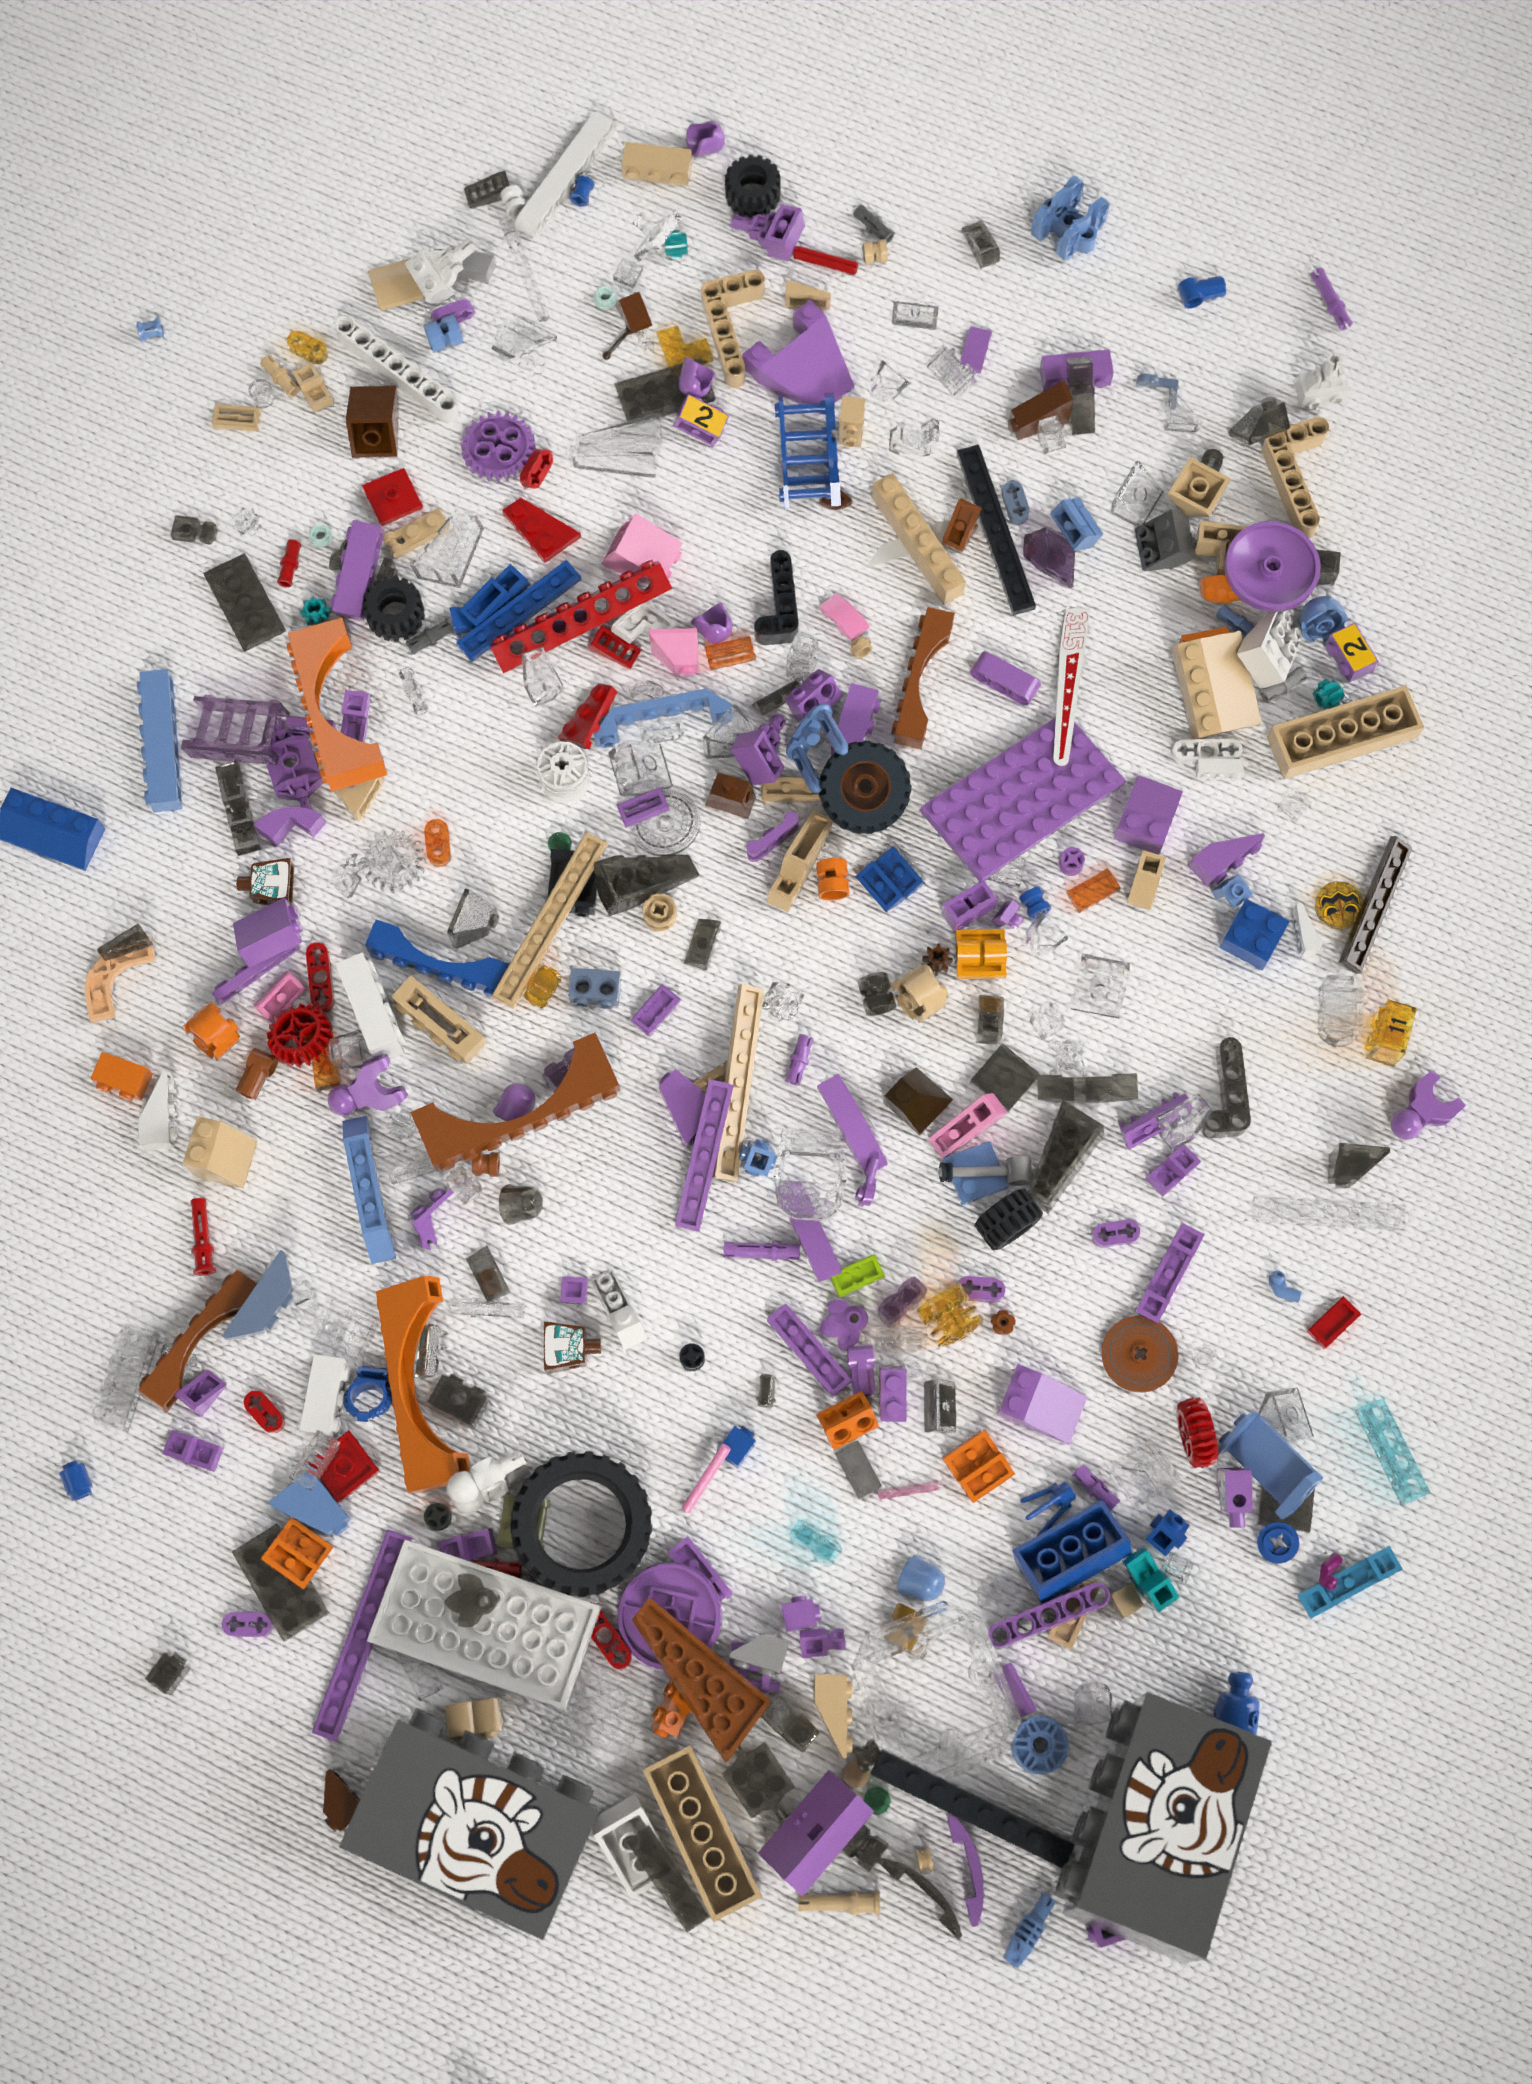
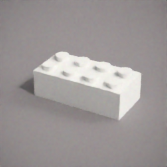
[335,952,406,1059]

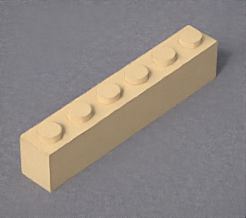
[871,473,966,605]

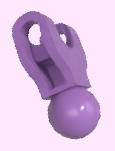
[327,1054,408,1115]
[1391,1070,1466,1140]

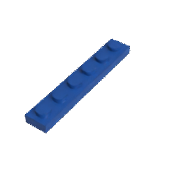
[456,560,582,663]

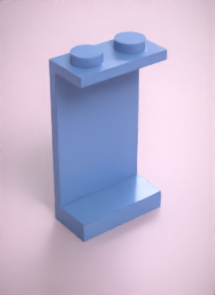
[1218,1411,1324,1519]

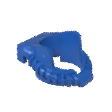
[343,1366,393,1422]

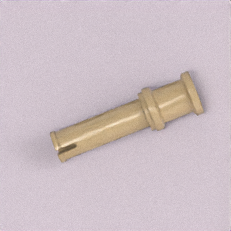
[798,1890,880,1916]

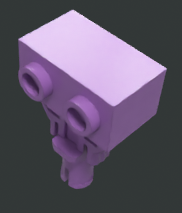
[731,204,805,261]
[731,714,786,785]

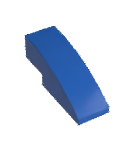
[459,564,530,627]

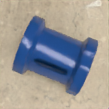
[569,175,595,207]

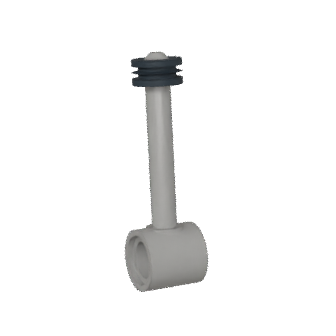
[938,1156,1033,1186]

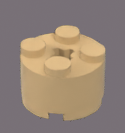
[892,964,949,1023]

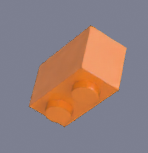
[90,1052,153,1101]

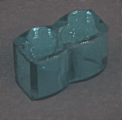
[789,1519,843,1567]

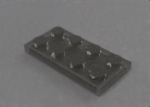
[614,358,715,427]
[203,553,286,652]
[232,1523,330,1642]

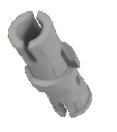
[1260,666,1308,703]

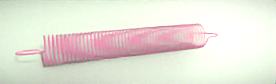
[870,1481,946,1500]

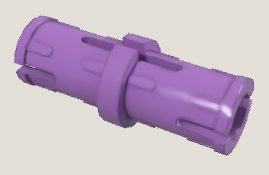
[785,1034,814,1086]
[1072,1464,1121,1511]

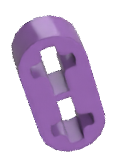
[431,299,475,323]
[1092,1220,1140,1248]
[957,1276,1006,1303]
[222,1612,274,1638]

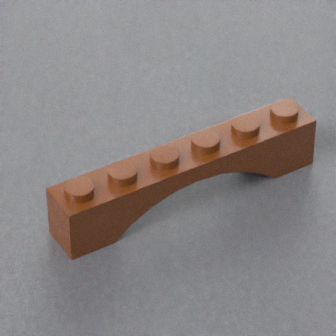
[891,607,955,750]
[138,1269,257,1414]

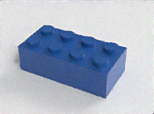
[1012,1500,1132,1605]

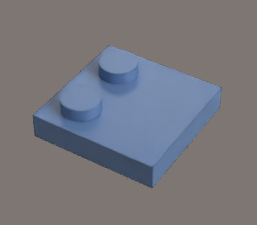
[943,1141,1009,1206]

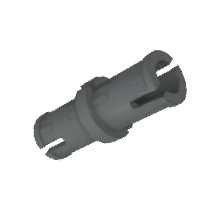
[853,204,895,244]
[406,618,454,655]

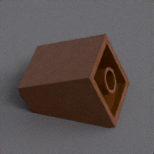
[345,385,399,458]

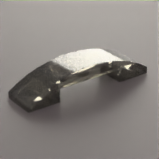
[1037,1073,1138,1103]
[877,1857,962,1939]

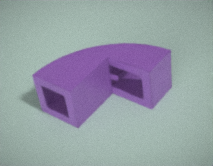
[254,806,326,846]

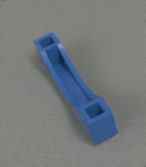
[365,919,510,998]

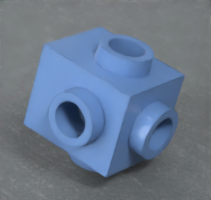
[739,1138,777,1177]

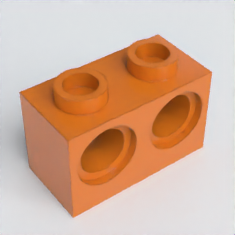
[816,1391,879,1450]

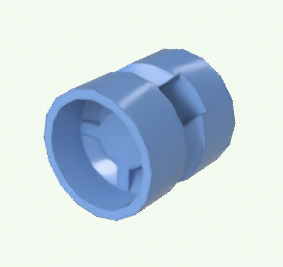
[423,314,463,353]

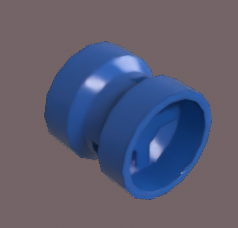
[1019,887,1051,920]

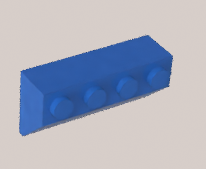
[0,788,105,871]

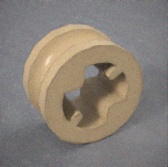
[915,1846,934,1874]

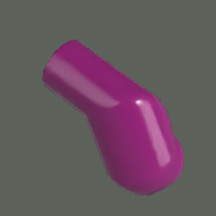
[1319,1553,1343,1590]

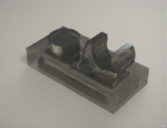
[415,1324,448,1379]

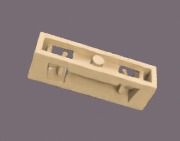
[391,976,486,1065]

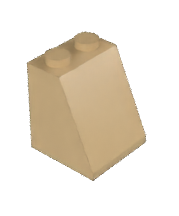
[182,1116,258,1189]

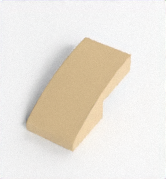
[292,362,334,413]

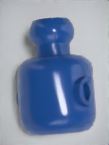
[1213,1671,1260,1734]

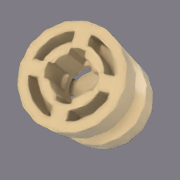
[862,239,888,265]

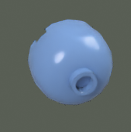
[1298,596,1348,643]

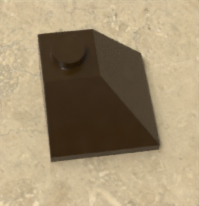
[883,1067,953,1136]

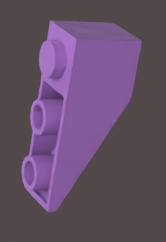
[1188,833,1266,887]

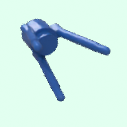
[1020,1481,1076,1536]

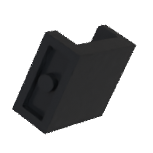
[545,849,601,917]

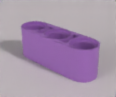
[970,651,1041,706]

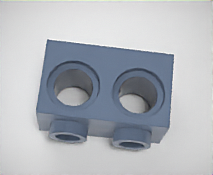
[568,968,622,1009]

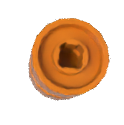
[816,858,850,901]

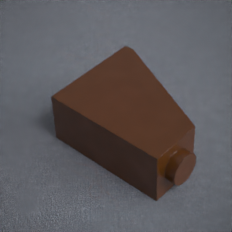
[1007,381,1073,440]

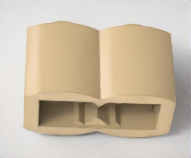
[445,1698,504,1742]

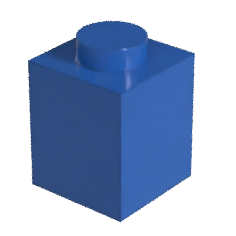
[717,1426,756,1469]

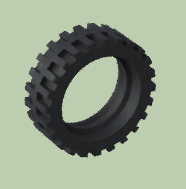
[510,1451,653,1597]

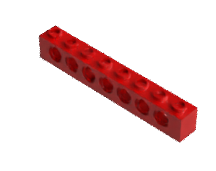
[489,560,673,674]

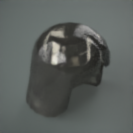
[498,1184,543,1225]

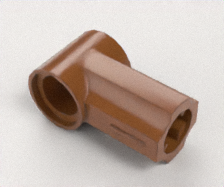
[235,1048,278,1101]

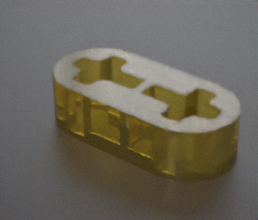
[287,331,328,364]

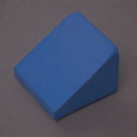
[450,607,476,635]

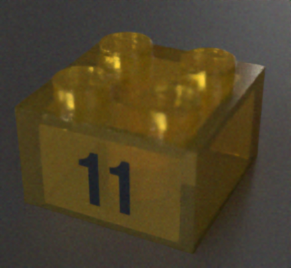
[1364,999,1417,1067]

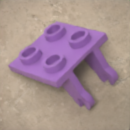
[408,1187,454,1250]

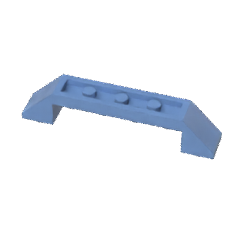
[594,688,735,748]
[342,1115,397,1264]

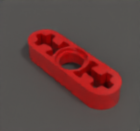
[306,942,335,1013]
[590,1602,632,1670]

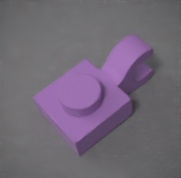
[799,1628,846,1658]

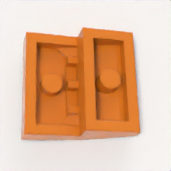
[941,1429,1015,1503]
[261,1517,334,1590]

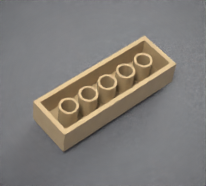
[1267,685,1424,780]
[642,1745,762,1923]

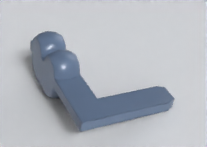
[1136,373,1179,411]

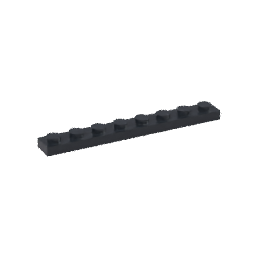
[956,444,1036,616]
[870,1748,1076,1868]

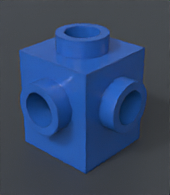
[1145,1509,1190,1557]

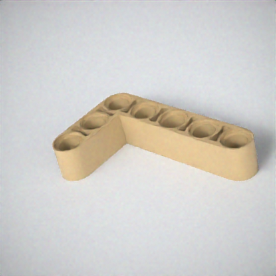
[701,270,765,388]
[1261,417,1330,538]

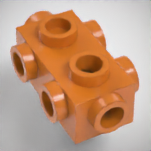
[651,1680,692,1739]

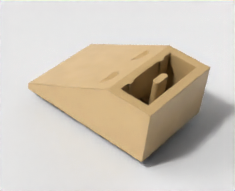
[814,1674,852,1759]

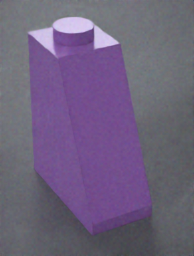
[659,1068,706,1149]

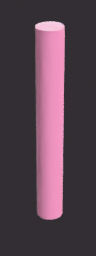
[682,1444,731,1513]

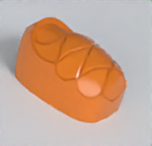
[1200,575,1243,604]

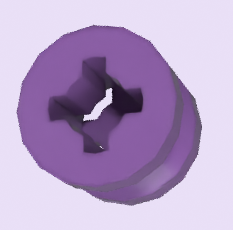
[1059,847,1085,876]

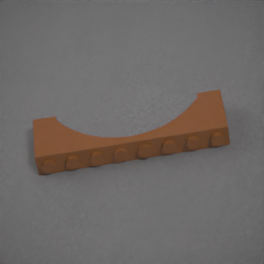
[410,1032,621,1172]

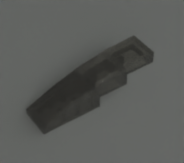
[215,761,261,856]
[627,1825,710,1933]

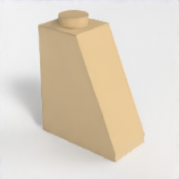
[318,764,383,822]

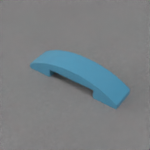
[1297,1546,1403,1619]

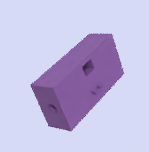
[757,1770,874,1897]

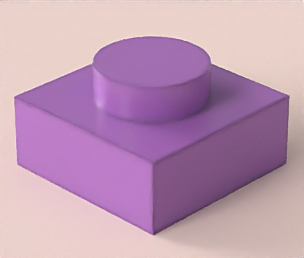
[560,1276,588,1305]

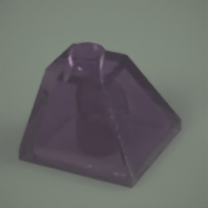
[1023,527,1075,588]

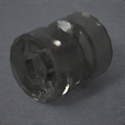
[857,972,896,1016]
[842,1824,889,1873]

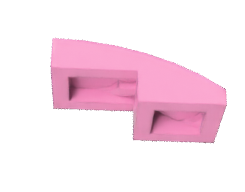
[819,593,870,641]

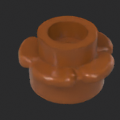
[990,1310,1016,1335]

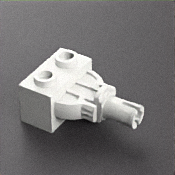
[405,237,478,306]
[1294,353,1350,409]

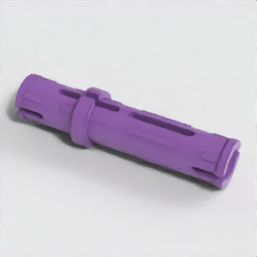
[1310,267,1353,331]
[724,1241,800,1261]

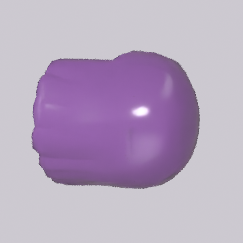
[686,121,725,158]
[679,357,716,398]
[690,603,733,644]
[493,1083,536,1121]

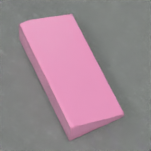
[253,971,307,1024]

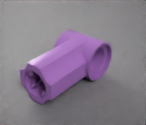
[847,1345,875,1397]

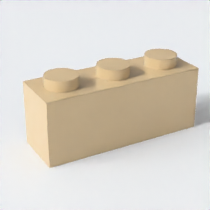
[621,142,692,186]

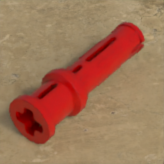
[190,1198,216,1276]

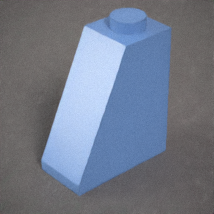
[268,1469,351,1536]

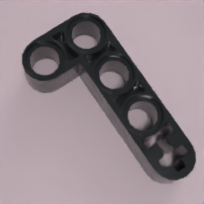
[754,550,799,645]

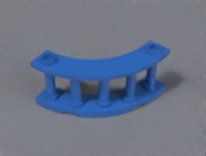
[774,393,841,509]

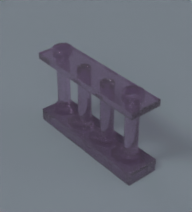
[181,695,290,765]

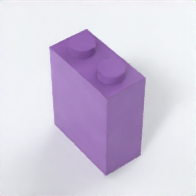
[233,898,303,968]

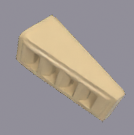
[785,280,831,310]

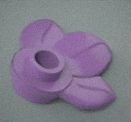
[820,1299,868,1351]

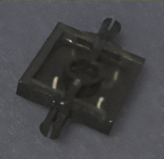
[721,1742,795,1822]

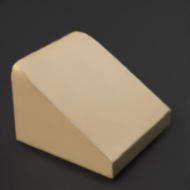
[1110,1583,1145,1619]

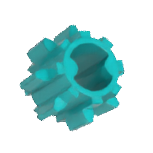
[664,230,688,260]
[300,596,331,626]
[1313,679,1345,710]

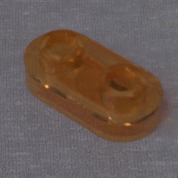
[424,819,452,867]

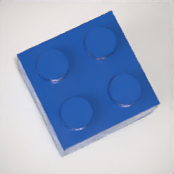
[1219,899,1290,971]

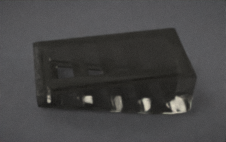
[463,170,510,209]
[962,220,1000,268]
[97,924,153,961]

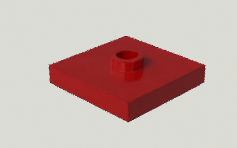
[362,468,423,526]
[307,1430,380,1504]

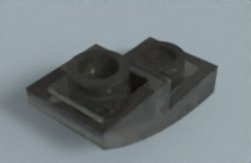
[761,1695,820,1753]

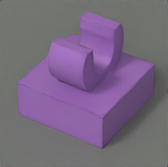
[991,900,1024,929]

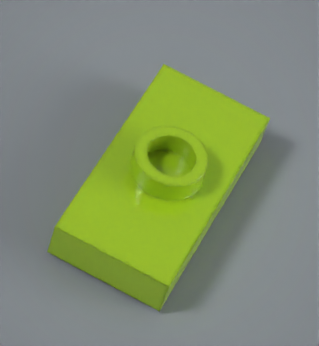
[830,1254,885,1299]

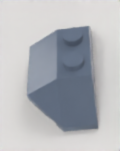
[222,1250,294,1341]

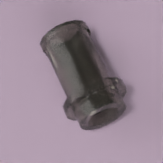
[756,1374,777,1408]

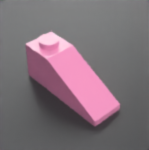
[928,1093,1008,1159]

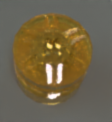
[916,1283,985,1348]

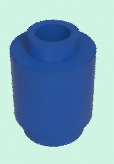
[59,1460,93,1501]

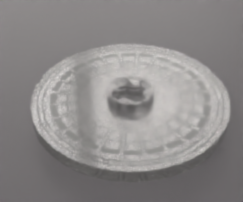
[629,789,701,856]

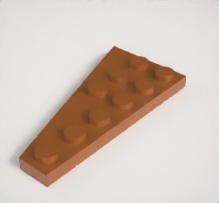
[632,1597,772,1763]

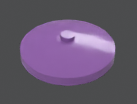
[1224,521,1321,612]

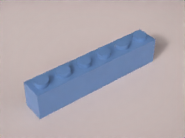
[137,669,183,813]

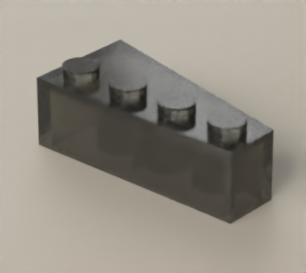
[1027,1099,1105,1214]

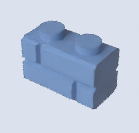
[1050,497,1103,551]

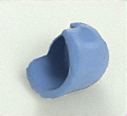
[897,1555,945,1601]

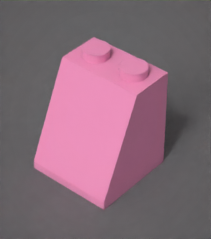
[601,513,683,585]

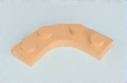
[85,936,156,1023]

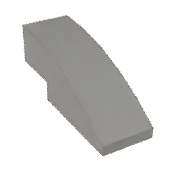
[434,248,496,285]

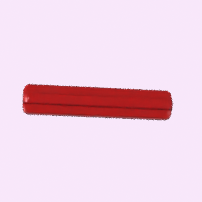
[793,246,858,275]

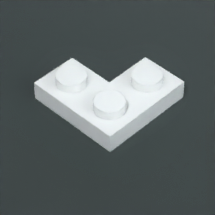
[611,602,678,644]

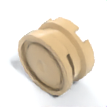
[642,893,677,932]

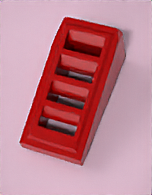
[588,625,642,670]

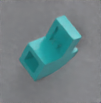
[1122,1546,1180,1613]

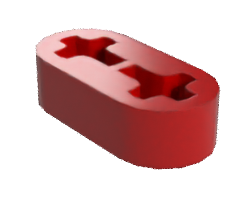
[520,449,553,489]
[243,1390,285,1434]

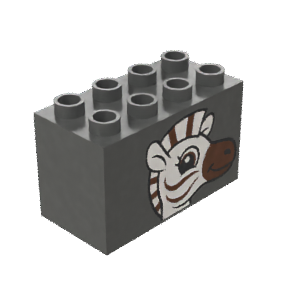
[1054,1692,1272,1964]
[338,1708,600,1940]

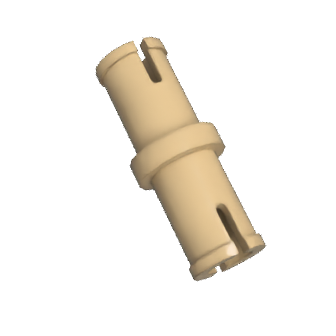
[260,355,300,398]

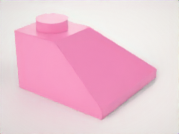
[649,628,699,677]

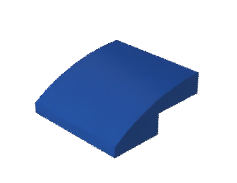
[855,846,925,913]

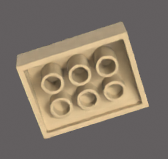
[1171,631,1262,739]

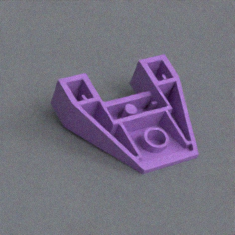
[742,300,854,415]

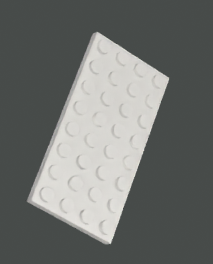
[367,1540,601,1710]

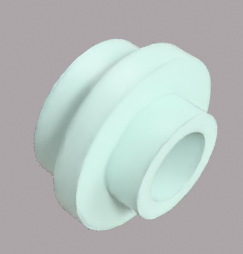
[594,286,617,309]
[309,524,332,548]

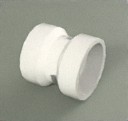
[500,185,526,218]

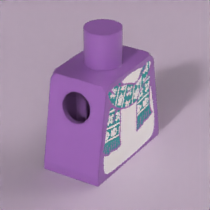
[1217,1467,1253,1528]

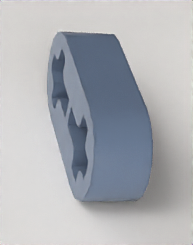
[1002,480,1030,525]

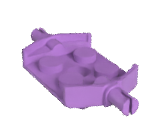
[261,717,323,810]

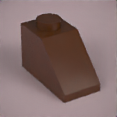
[323,1769,360,1832]

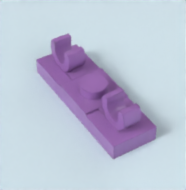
[1119,1092,1193,1150]

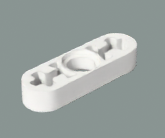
[1172,739,1243,764]

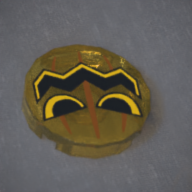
[1314,881,1364,930]

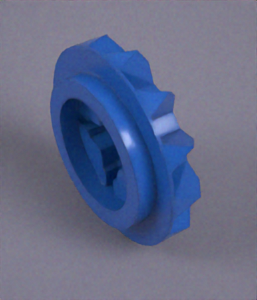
[1257,1521,1300,1564]

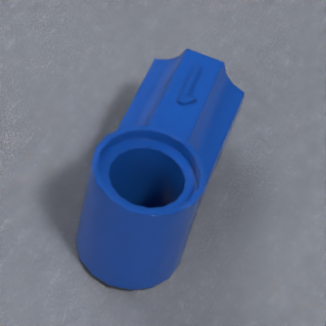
[1178,275,1227,309]

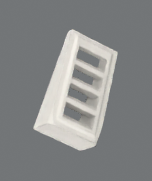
[1292,902,1322,959]

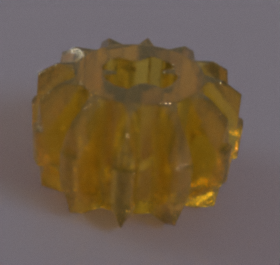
[524,965,561,1009]

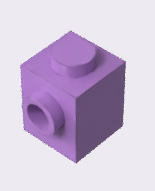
[781,1595,821,1633]

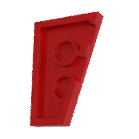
[502,497,581,564]
[557,683,617,750]

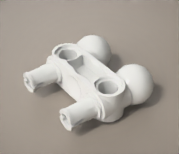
[446,1449,530,1514]

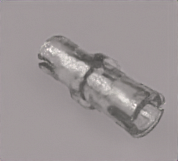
[398,667,429,716]

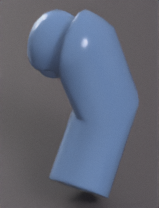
[1269,1270,1301,1303]

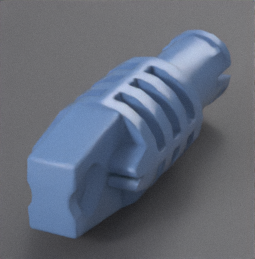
[1003,1892,1057,1968]

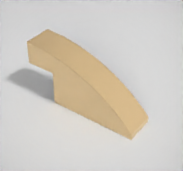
[766,810,834,912]

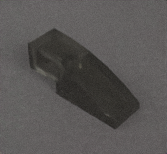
[1066,357,1095,435]

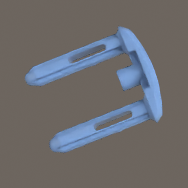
[786,704,849,793]

